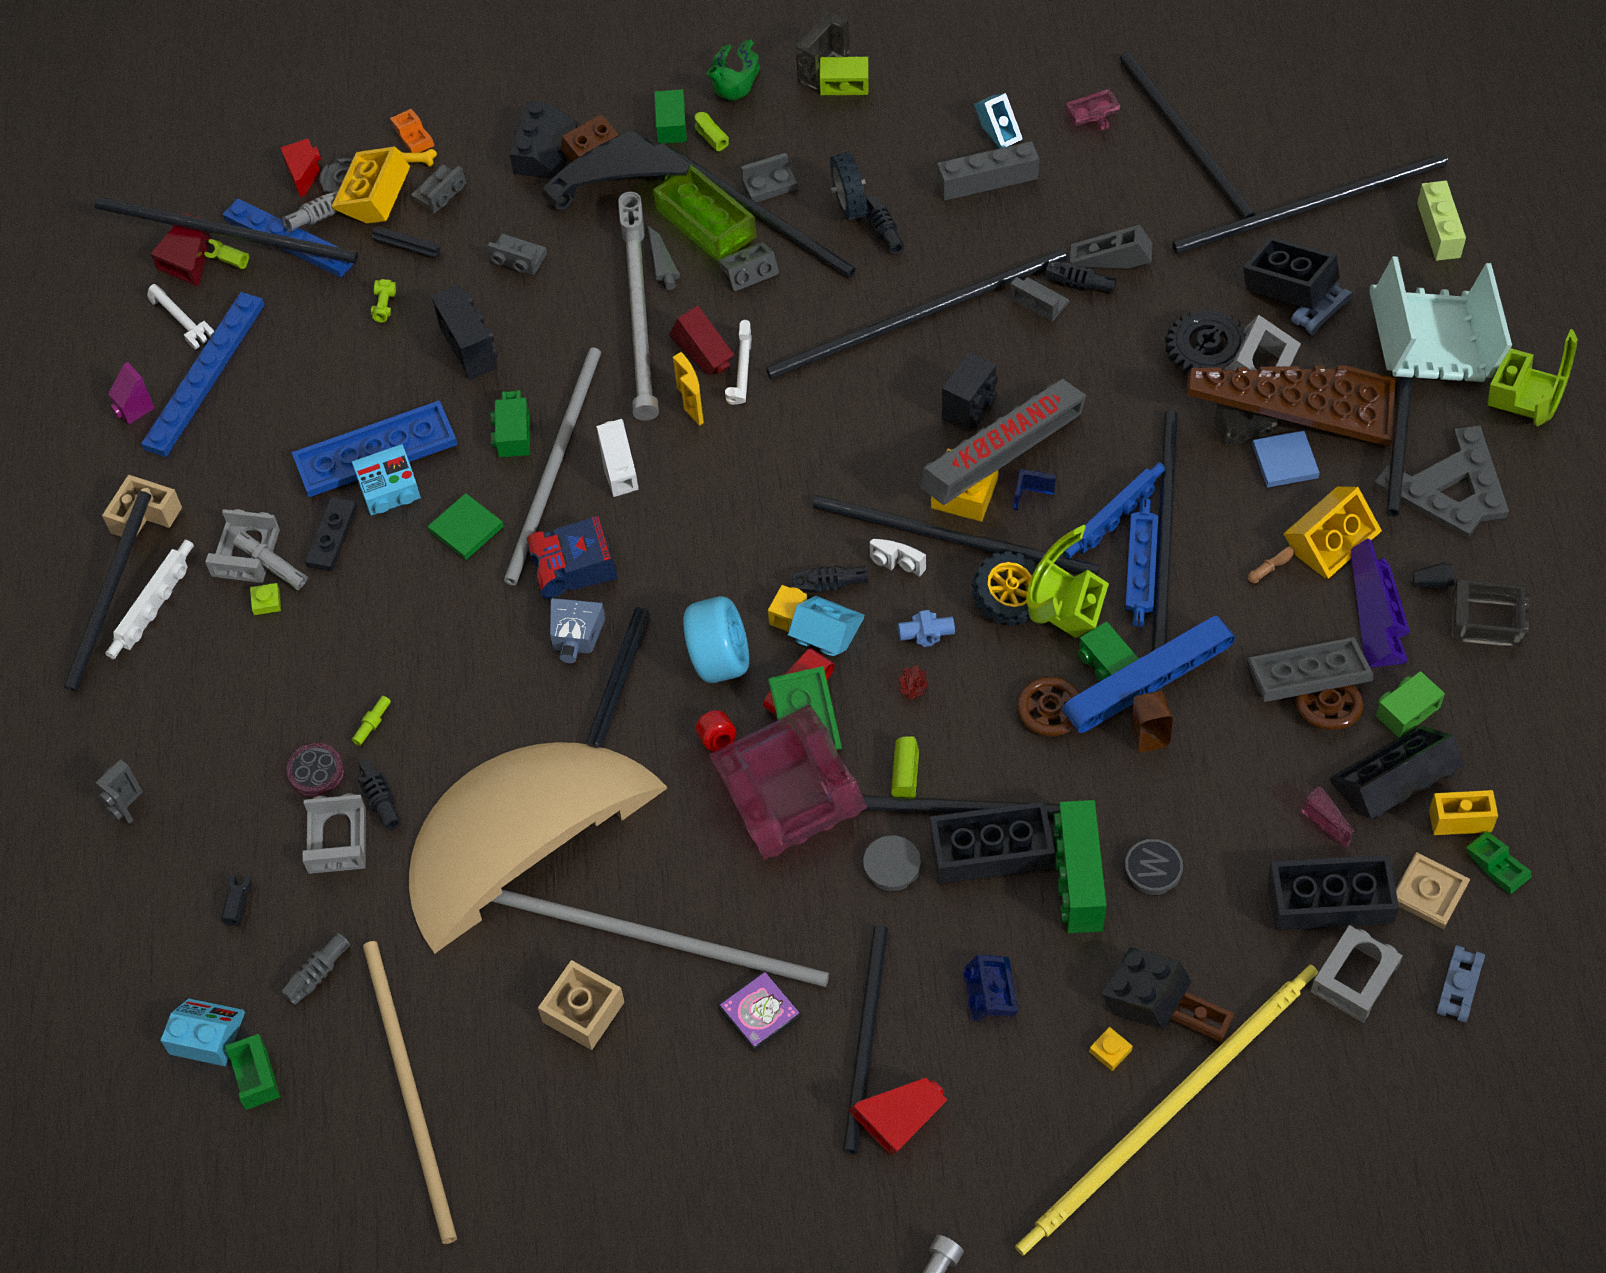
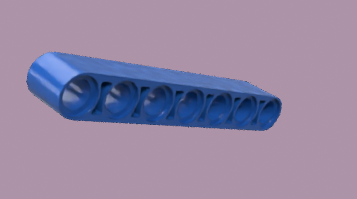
[1062,616,1236,733]

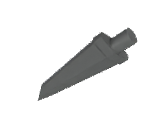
[647,225,680,290]

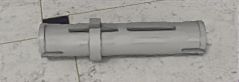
[233,531,308,590]

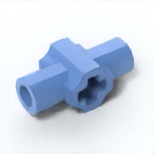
[898,610,955,647]

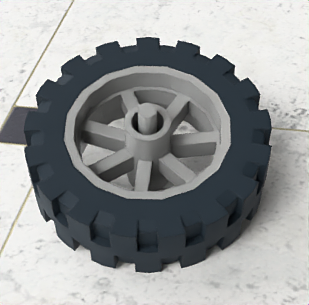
[830,151,867,221]

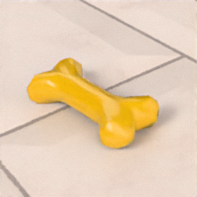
[397,149,437,167]

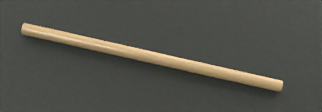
[363,941,457,1244]

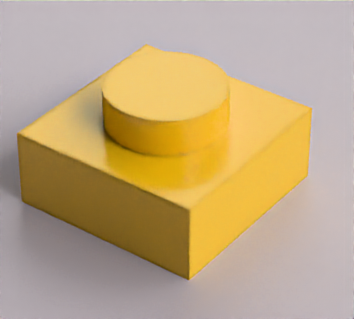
[1089,1027,1133,1071]

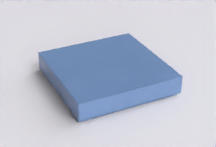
[1252,431,1320,488]

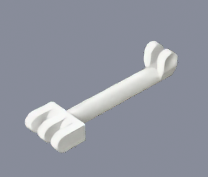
[147,284,214,350]
[725,320,752,405]

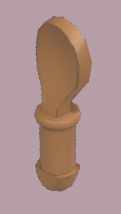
[1248,546,1294,583]

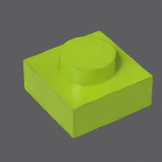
[250,583,281,615]

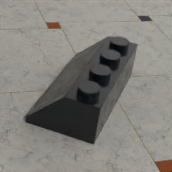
[1330,725,1464,819]

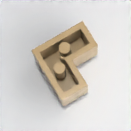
[102,475,182,537]

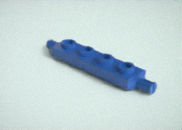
[1062,462,1165,558]
[1125,498,1158,627]

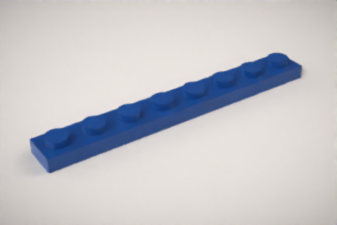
[141,292,265,457]

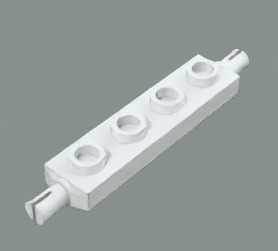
[105,540,194,659]

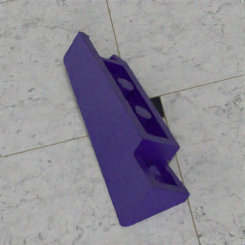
[1351,538,1410,668]

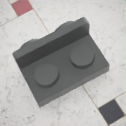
[741,153,798,202]
[411,164,466,214]
[487,233,547,275]
[718,242,779,291]

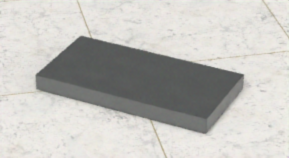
[1247,637,1373,702]

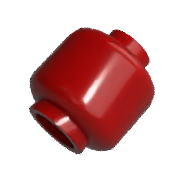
[696,710,736,752]

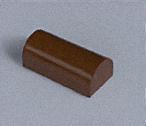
[1170,992,1234,1042]

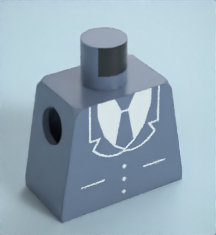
[550,598,605,663]

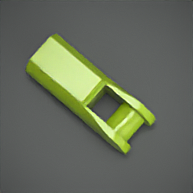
[695,112,729,151]

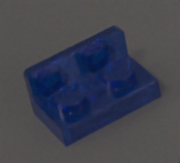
[964,955,1019,1021]

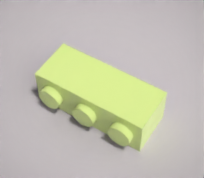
[1417,181,1466,261]

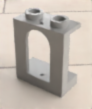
[1225,315,1301,370]
[205,509,280,583]
[303,793,366,874]
[1311,925,1403,1023]

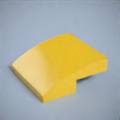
[673,352,704,426]

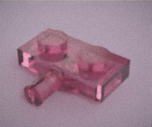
[1065,88,1120,130]

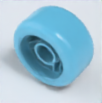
[683,596,749,683]

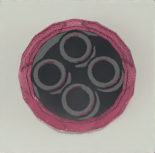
[286,743,344,796]

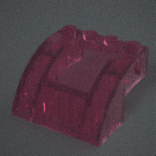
[709,705,868,859]

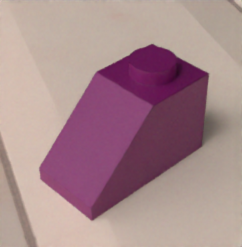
[109,362,154,424]

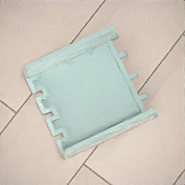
[1369,256,1512,382]

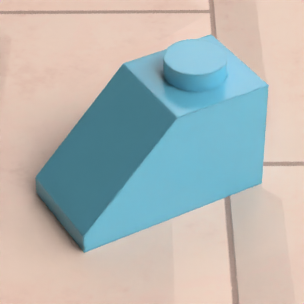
[974,93,1022,148]

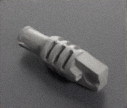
[282,191,338,232]

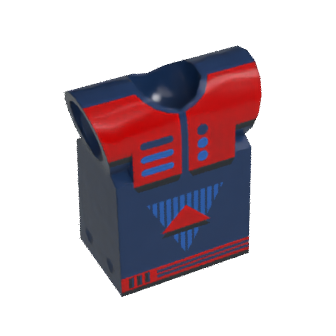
[527,515,618,599]

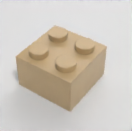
[538,960,624,1050]

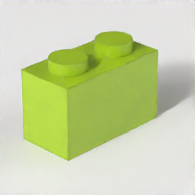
[820,57,869,95]

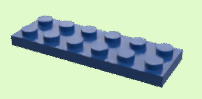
[292,400,458,497]

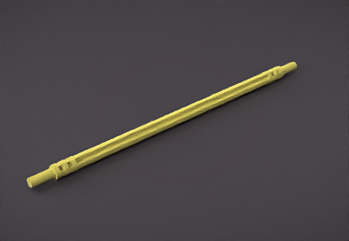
[1015,964,1318,1256]

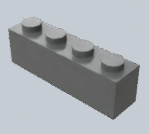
[937,141,1039,201]

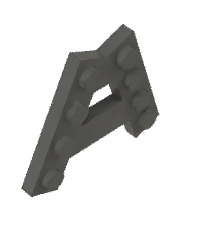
[1373,426,1509,539]

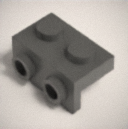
[96,759,143,824]

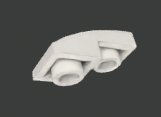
[869,539,926,577]

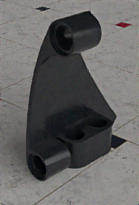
[542,130,690,210]

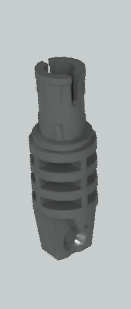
[282,933,351,1005]

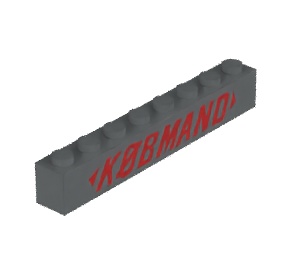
[920,379,1086,505]

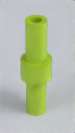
[352,696,391,746]

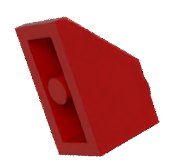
[281,139,321,197]

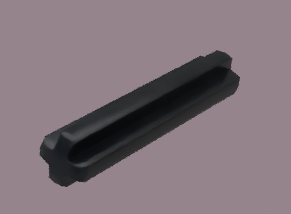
[371,226,441,258]

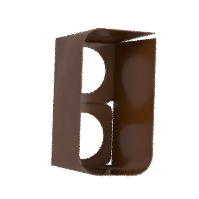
[1131,690,1173,753]

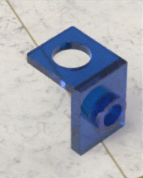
[1014,469,1056,510]

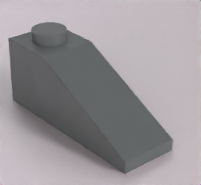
[1070,225,1152,269]

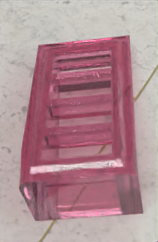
[1302,786,1354,847]

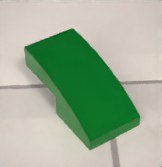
[1466,831,1531,895]

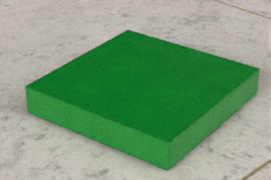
[428,493,504,560]

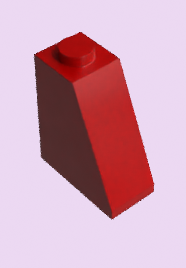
[848,1078,947,1155]

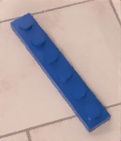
[223,198,353,278]

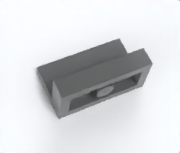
[1010,277,1069,322]

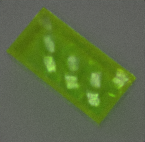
[653,164,757,262]

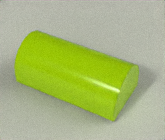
[891,736,919,798]

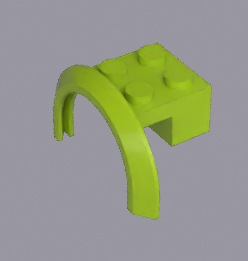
[1488,329,1578,427]
[1027,525,1109,638]

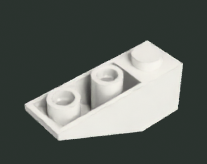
[596,419,639,497]

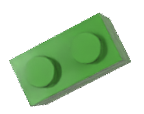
[1376,671,1445,738]

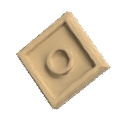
[1396,852,1470,929]

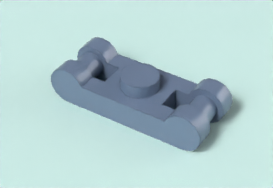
[1291,282,1353,335]
[1436,945,1485,1023]

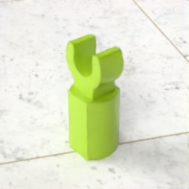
[204,239,249,269]

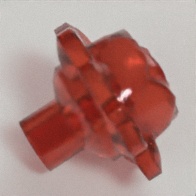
[898,665,928,699]

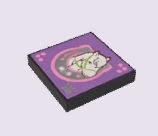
[718,971,802,1052]

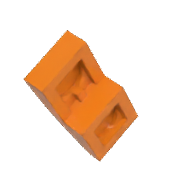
[390,109,434,153]

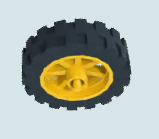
[971,551,1036,626]

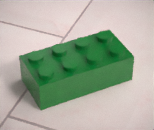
[1052,800,1106,933]

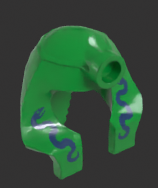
[707,39,760,101]

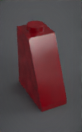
[151,213,211,287]
[669,305,734,376]

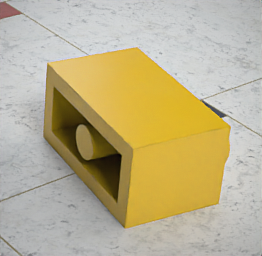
[1429,790,1498,835]

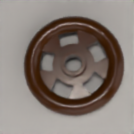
[1017,677,1080,736]
[1295,685,1364,730]

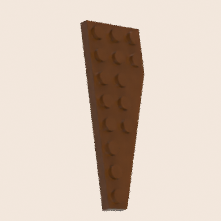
[1186,365,1395,446]

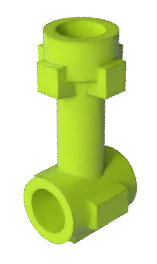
[371,279,396,322]

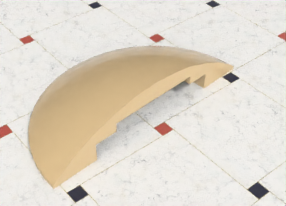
[409,742,667,954]

